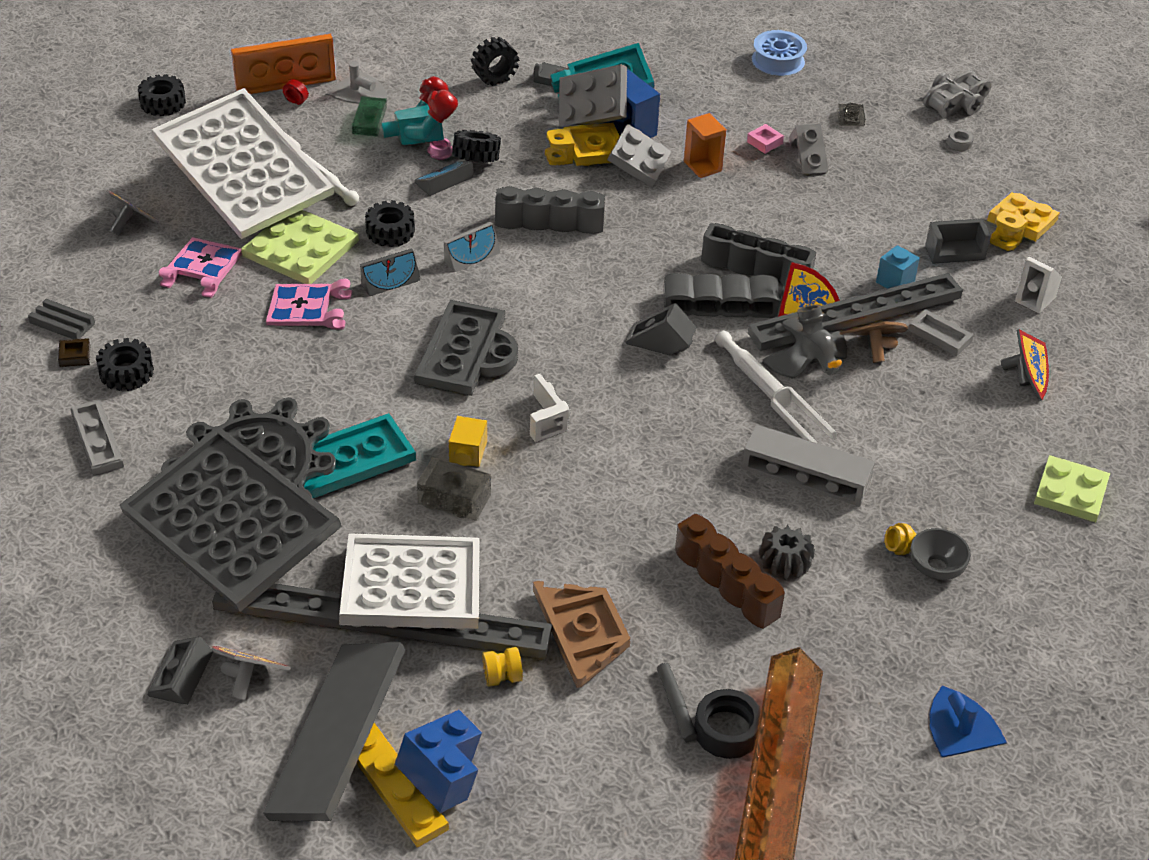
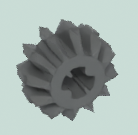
[759,524,815,580]

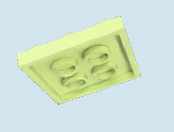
[241,210,359,284]

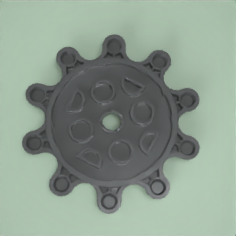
[161,397,336,497]

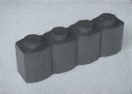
[495,186,605,234]
[701,223,816,285]
[663,273,780,318]

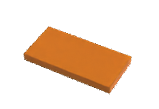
[231,34,336,94]

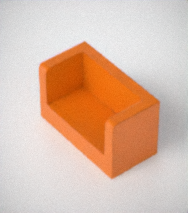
[684,113,727,178]

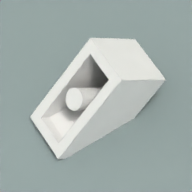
[1015,257,1062,313]

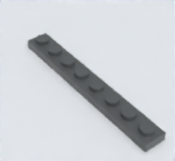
[748,273,963,351]

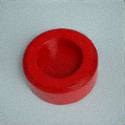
[283,79,309,105]

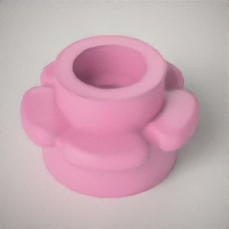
[427,138,453,160]

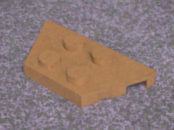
[533,581,630,688]

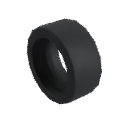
[694,689,763,759]

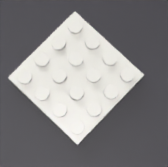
[339,534,480,630]

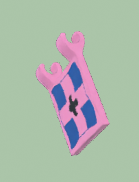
[159,237,242,298]
[266,279,352,330]

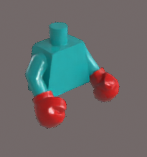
[381,76,458,145]

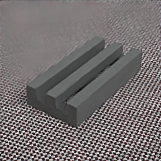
[28,299,95,339]

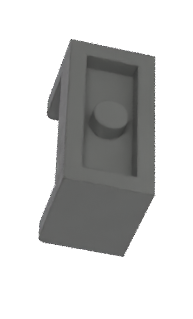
[925,218,991,264]

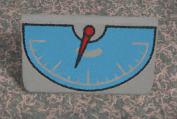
[444,222,500,272]

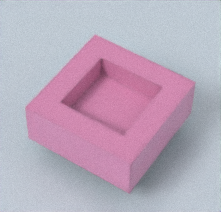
[747,124,784,154]

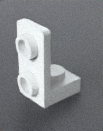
[530,373,570,442]

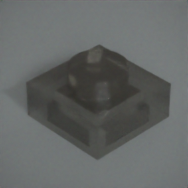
[837,103,866,127]

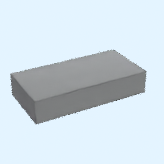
[908,309,974,357]

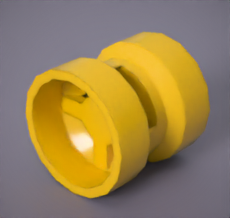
[482,647,523,687]

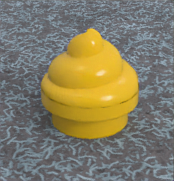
[884,523,917,555]

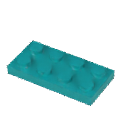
[304,413,416,498]

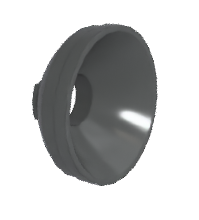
[910,528,971,580]

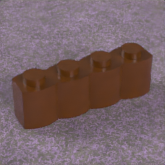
[675,514,785,629]

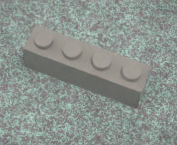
[742,424,875,507]

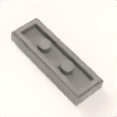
[70,400,124,476]

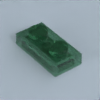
[352,96,387,137]

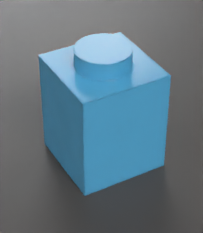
[876,245,920,289]

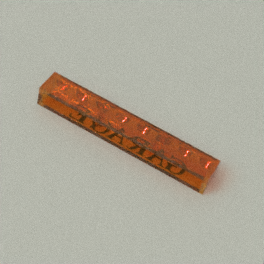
[734,647,823,860]

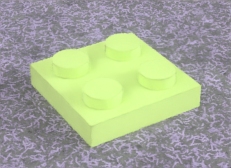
[1034,455,1110,522]

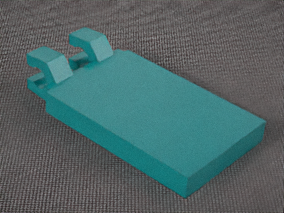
[550,43,655,99]

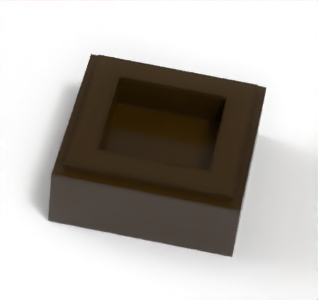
[58,338,91,367]

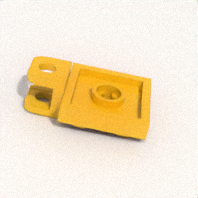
[545,123,620,166]
[987,192,1060,251]

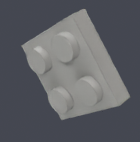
[607,124,671,187]

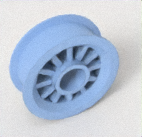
[752,30,807,76]

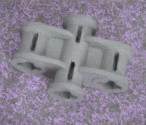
[923,70,991,118]

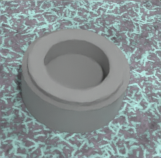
[947,129,974,151]

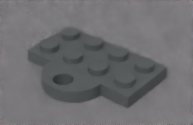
[414,300,518,396]

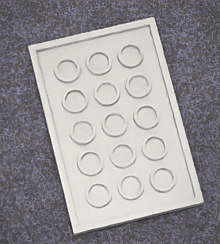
[152,88,334,239]

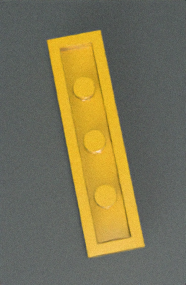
[356,723,449,848]

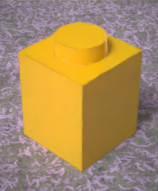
[449,416,487,467]

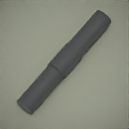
[657,663,697,743]

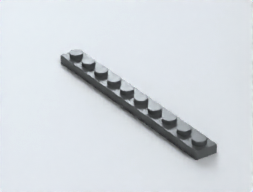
[212,583,552,659]

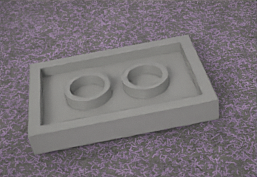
[559,64,627,129]

